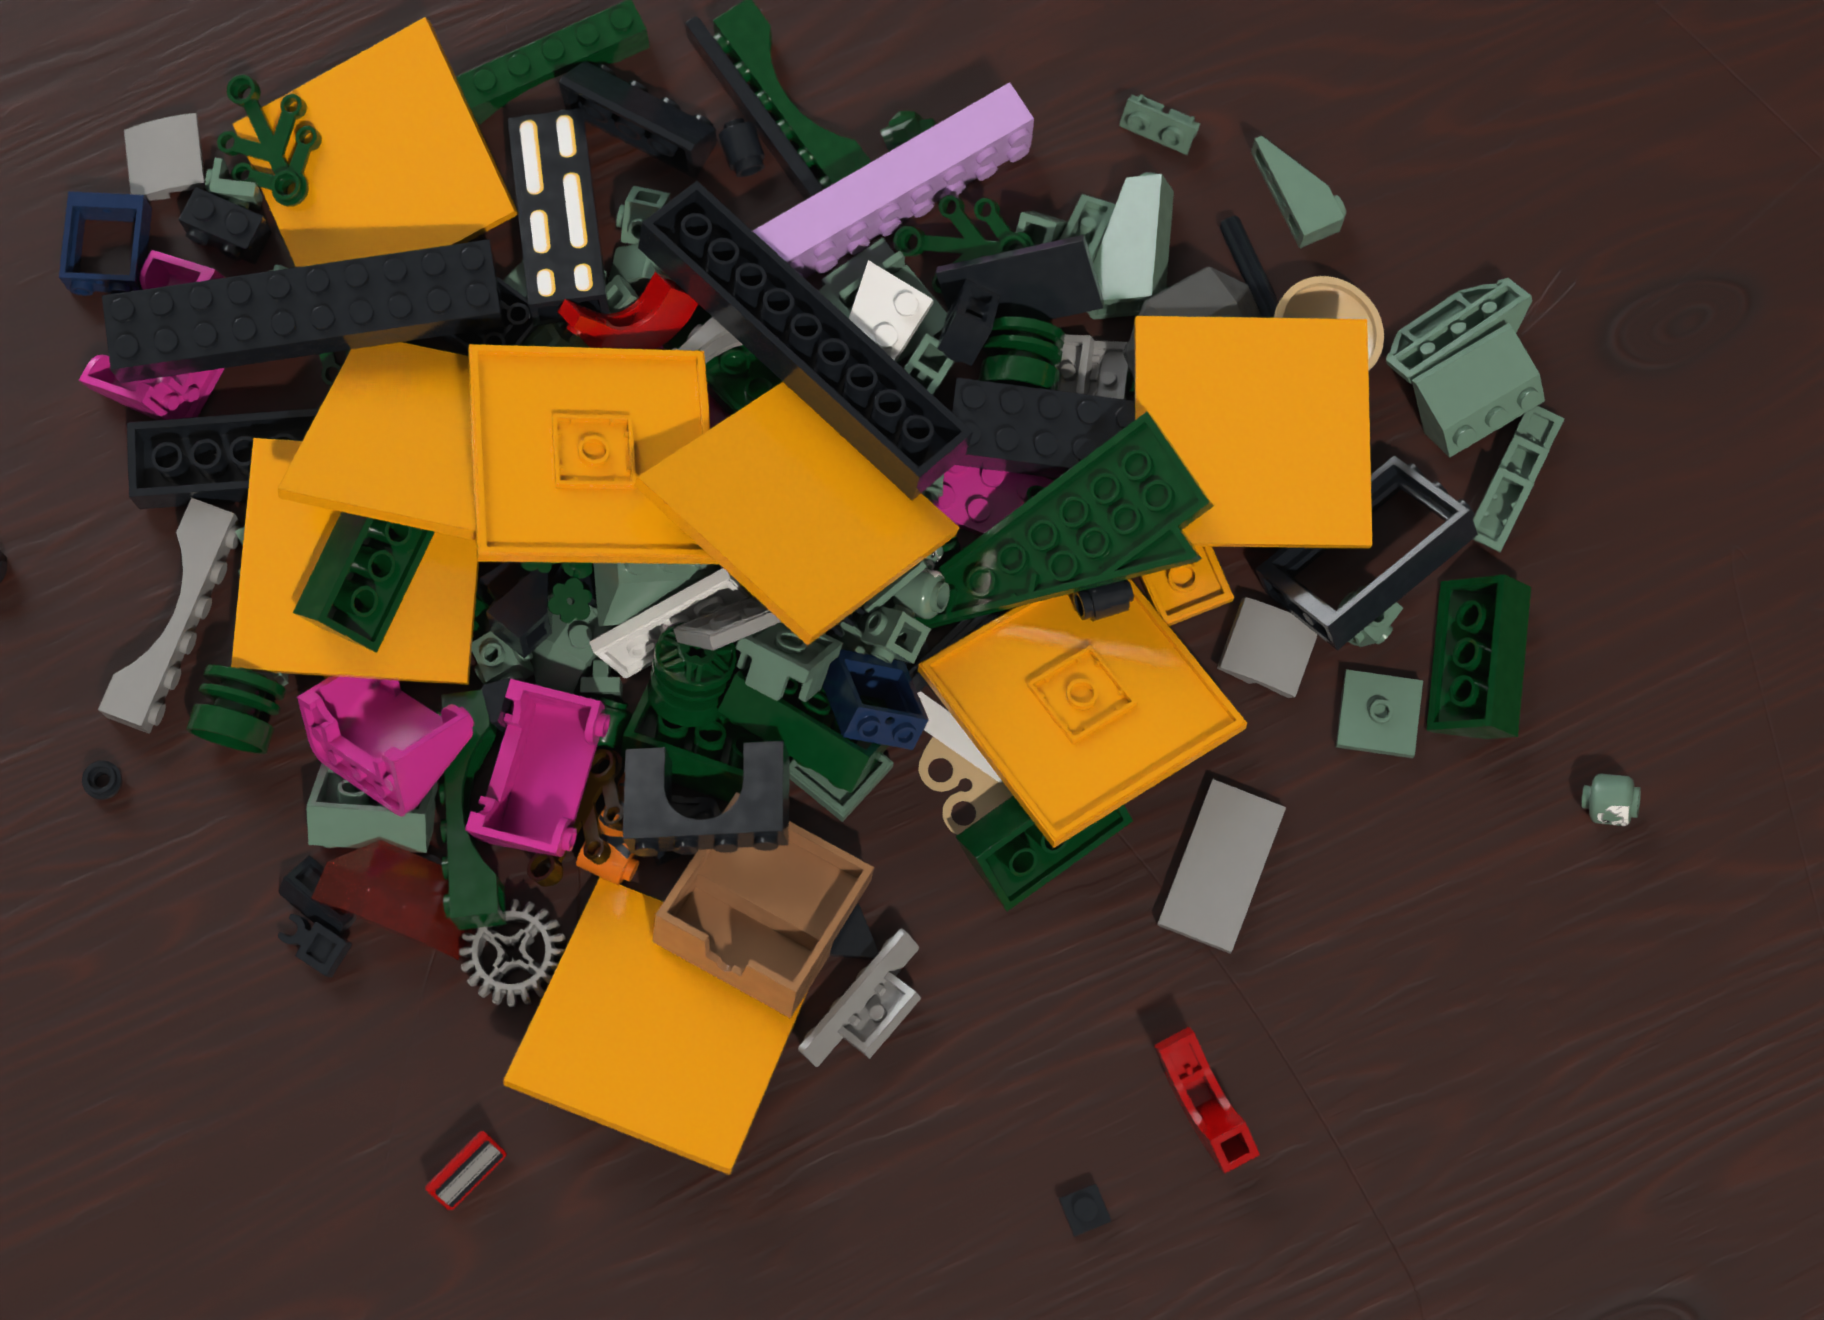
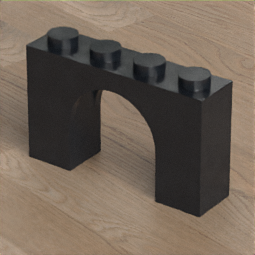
[623,741,790,857]

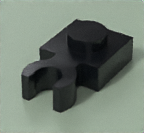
[277,914,352,978]

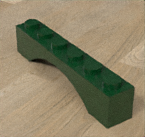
[456,0,650,125]
[713,0,871,190]
[436,690,506,930]

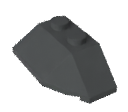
[1123,267,1262,380]

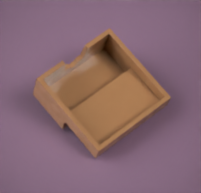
[652,792,874,1018]

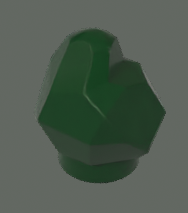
[880,111,937,152]

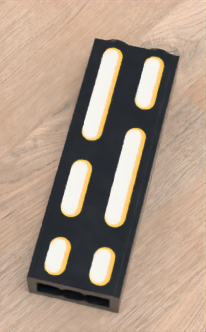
[508,108,610,326]

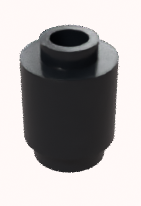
[718,118,765,177]
[1073,580,1134,621]

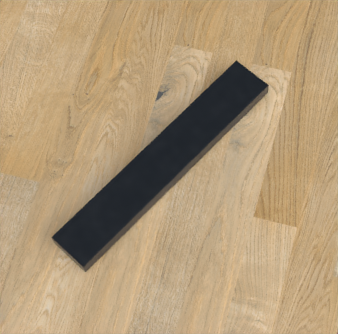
[685,16,823,200]

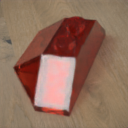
[311,840,472,960]

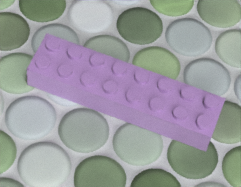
[753,82,1034,278]

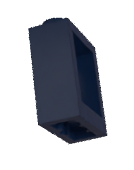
[59,191,152,296]
[823,649,929,750]

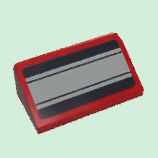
[425,1131,507,1211]

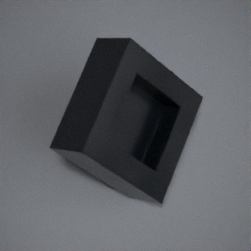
[1058,1184,1112,1237]

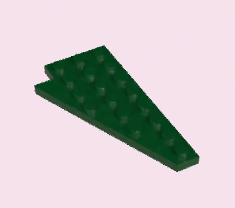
[914,411,1214,629]

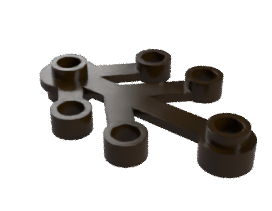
[527,749,625,887]

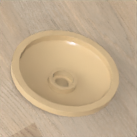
[1274,276,1384,371]

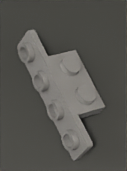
[798,928,921,1067]

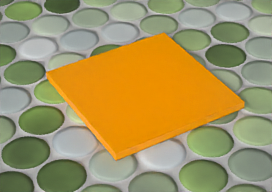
[233,17,518,267]
[1134,316,1372,549]
[277,342,476,540]
[468,344,718,564]
[634,382,960,646]
[231,438,479,685]
[918,579,1247,848]
[504,877,809,1175]

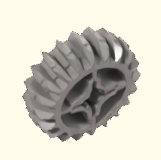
[459,899,566,1007]

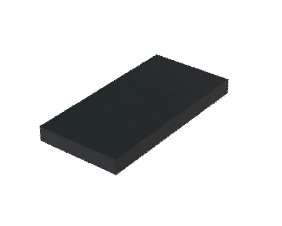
[936,235,1104,321]

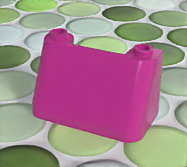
[78,250,225,420]
[297,676,474,817]
[465,679,610,857]

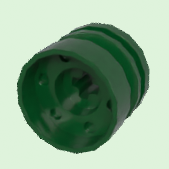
[979,317,1065,391]
[648,622,737,727]
[186,665,286,754]

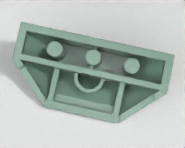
[1386,278,1532,384]
[531,595,619,695]

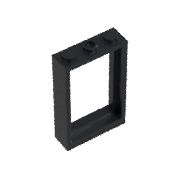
[1256,456,1478,651]

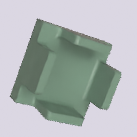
[736,622,843,702]

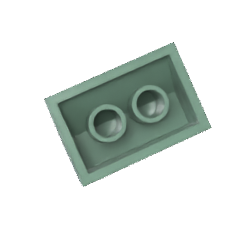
[1412,323,1545,458]
[594,563,721,626]
[306,763,439,854]

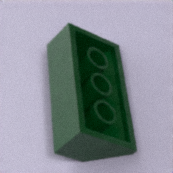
[293,512,435,653]
[1427,574,1531,739]
[956,796,1133,912]

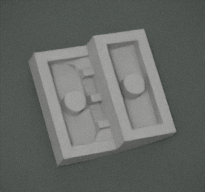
[124,113,205,201]
[1055,335,1131,400]
[1217,597,1318,698]

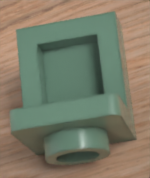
[205,158,263,211]

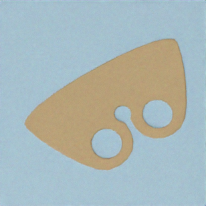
[918,737,1013,835]

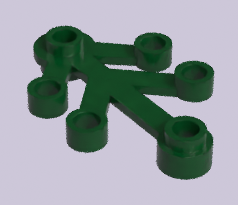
[217,74,322,207]
[893,195,1035,294]

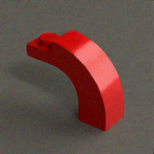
[558,272,698,349]
[1154,1027,1260,1173]

